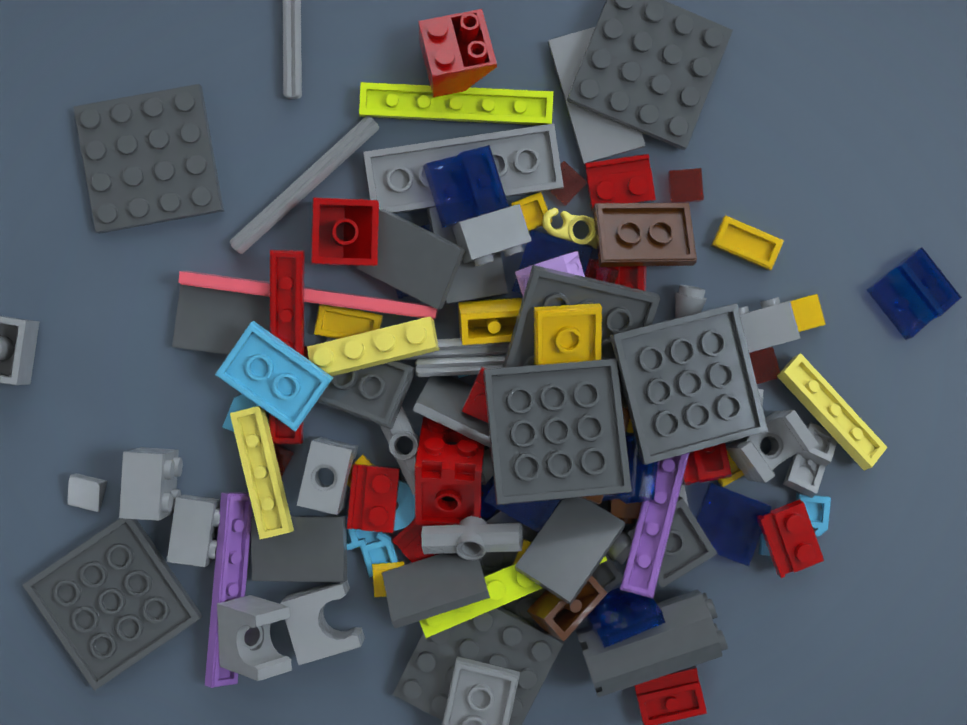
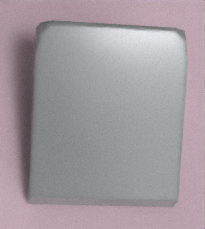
[67,473,107,512]

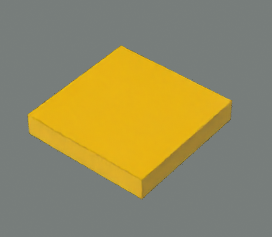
[534,303,602,365]

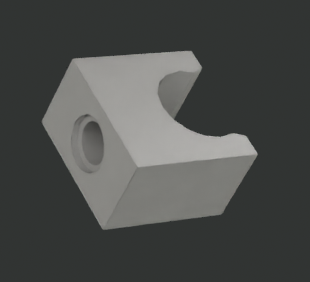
[726,410,818,483]
[296,437,358,515]
[280,579,365,665]
[217,595,292,681]

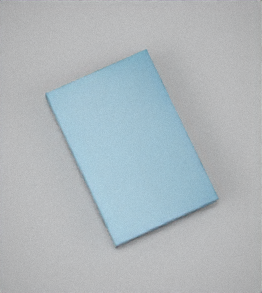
[215,321,333,431]

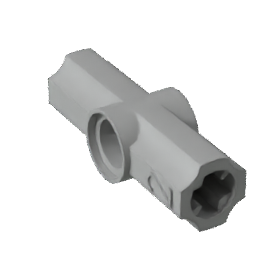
[380,406,420,495]
[421,516,523,561]

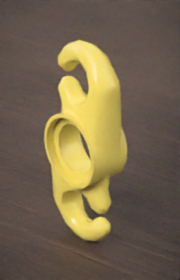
[542,207,597,249]

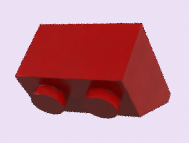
[311,197,379,266]

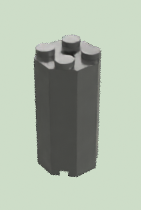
[576,589,728,697]

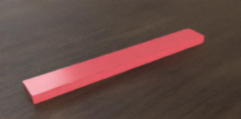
[178,271,438,320]

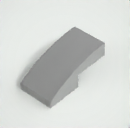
[783,422,837,498]

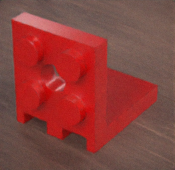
[415,416,485,526]

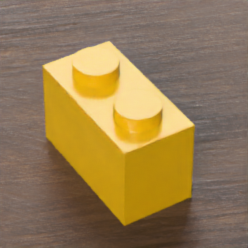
[458,298,522,345]

